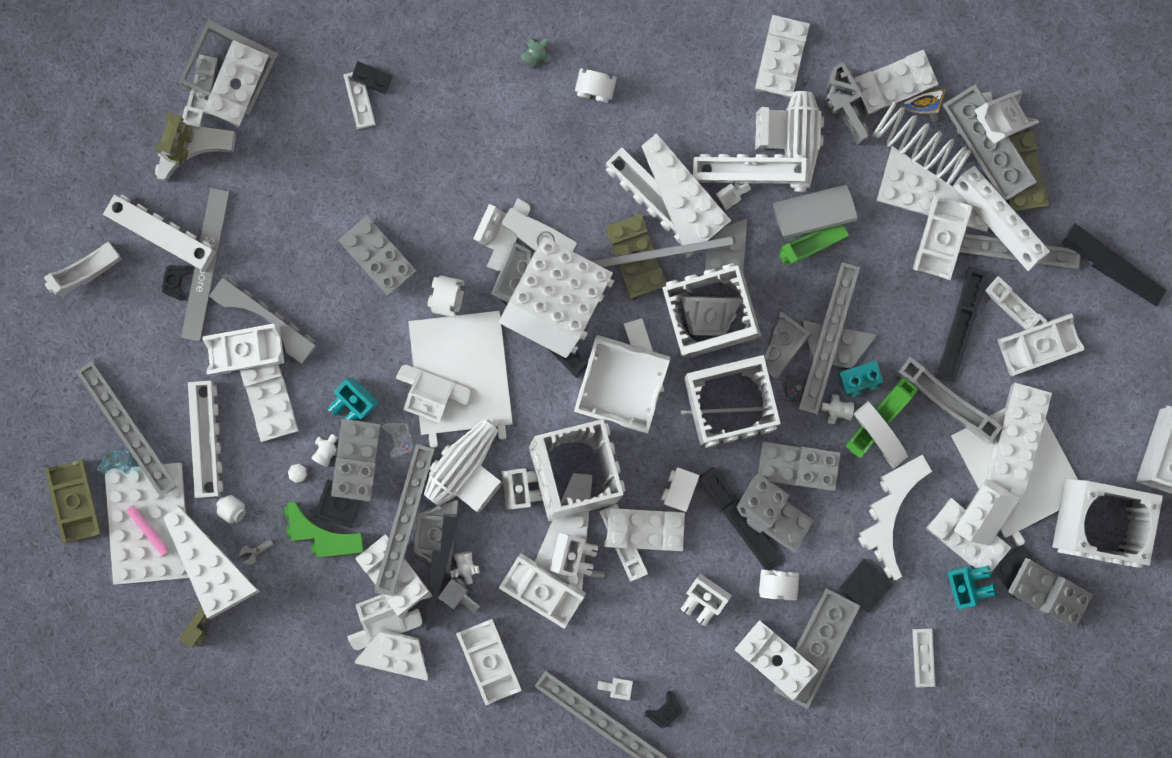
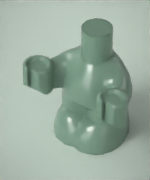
[520,38,551,69]

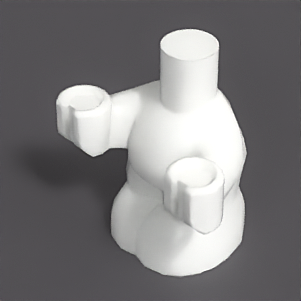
[821,394,854,424]
[312,434,338,467]
[450,551,480,585]

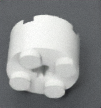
[575,69,617,103]
[428,275,464,318]
[759,570,799,600]

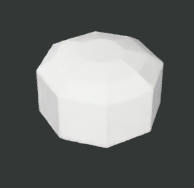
[288,464,308,483]

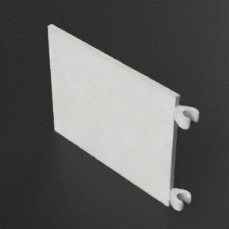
[408,311,513,448]
[951,408,1078,546]

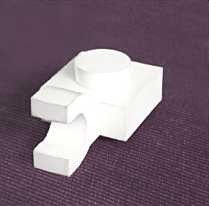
[716,183,751,210]
[597,678,633,700]

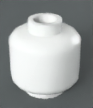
[216,495,246,524]

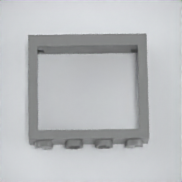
[178,19,278,117]

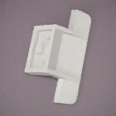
[473,198,530,271]
[396,365,470,423]
[347,594,422,650]

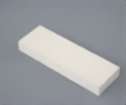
[343,72,376,130]
[912,628,935,688]

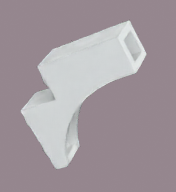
[155,127,236,182]
[44,242,122,297]

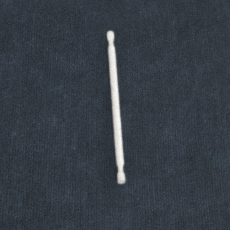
[681,407,763,414]

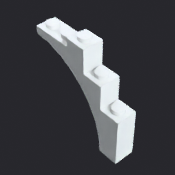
[858,455,932,580]

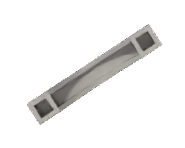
[209,278,317,365]
[896,357,1003,444]

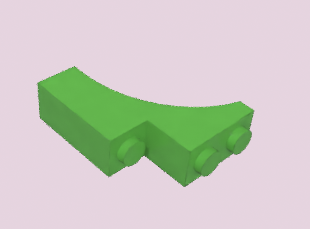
[778,224,849,268]
[846,377,918,458]
[285,502,364,558]

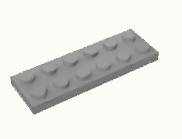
[943,84,1037,201]
[773,588,860,709]

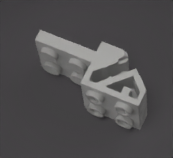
[824,62,869,145]
[338,215,417,297]
[331,419,380,501]
[758,442,840,491]
[737,474,814,553]
[1008,558,1093,629]

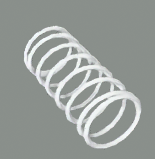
[873,102,971,185]

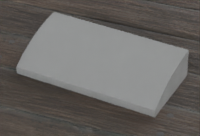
[773,185,858,239]

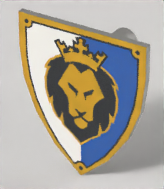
[900,89,946,122]

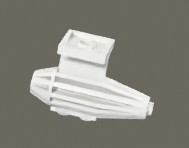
[755,91,824,192]
[424,418,503,513]

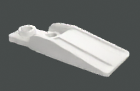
[501,208,577,251]

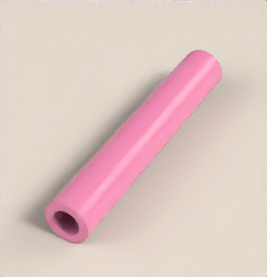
[126,505,170,556]

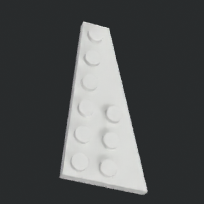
[163,508,260,619]

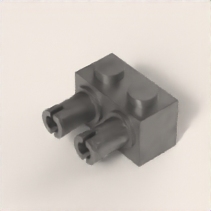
[438,578,481,614]

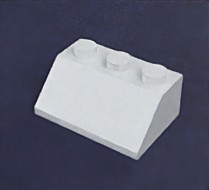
[954,478,1020,546]

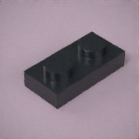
[350,61,393,94]

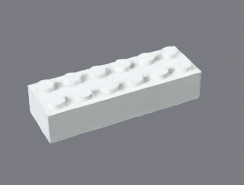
[986,383,1052,506]

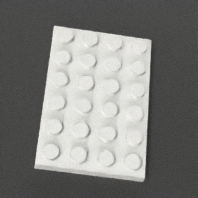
[104,463,189,585]

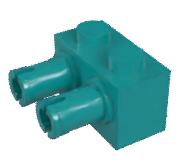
[838,360,883,397]
[328,377,380,421]
[947,565,997,610]

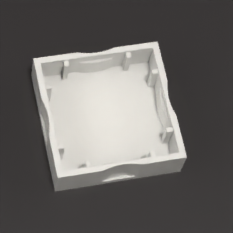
[574,335,670,433]

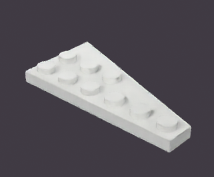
[642,133,731,258]
[876,146,989,232]
[535,473,593,590]

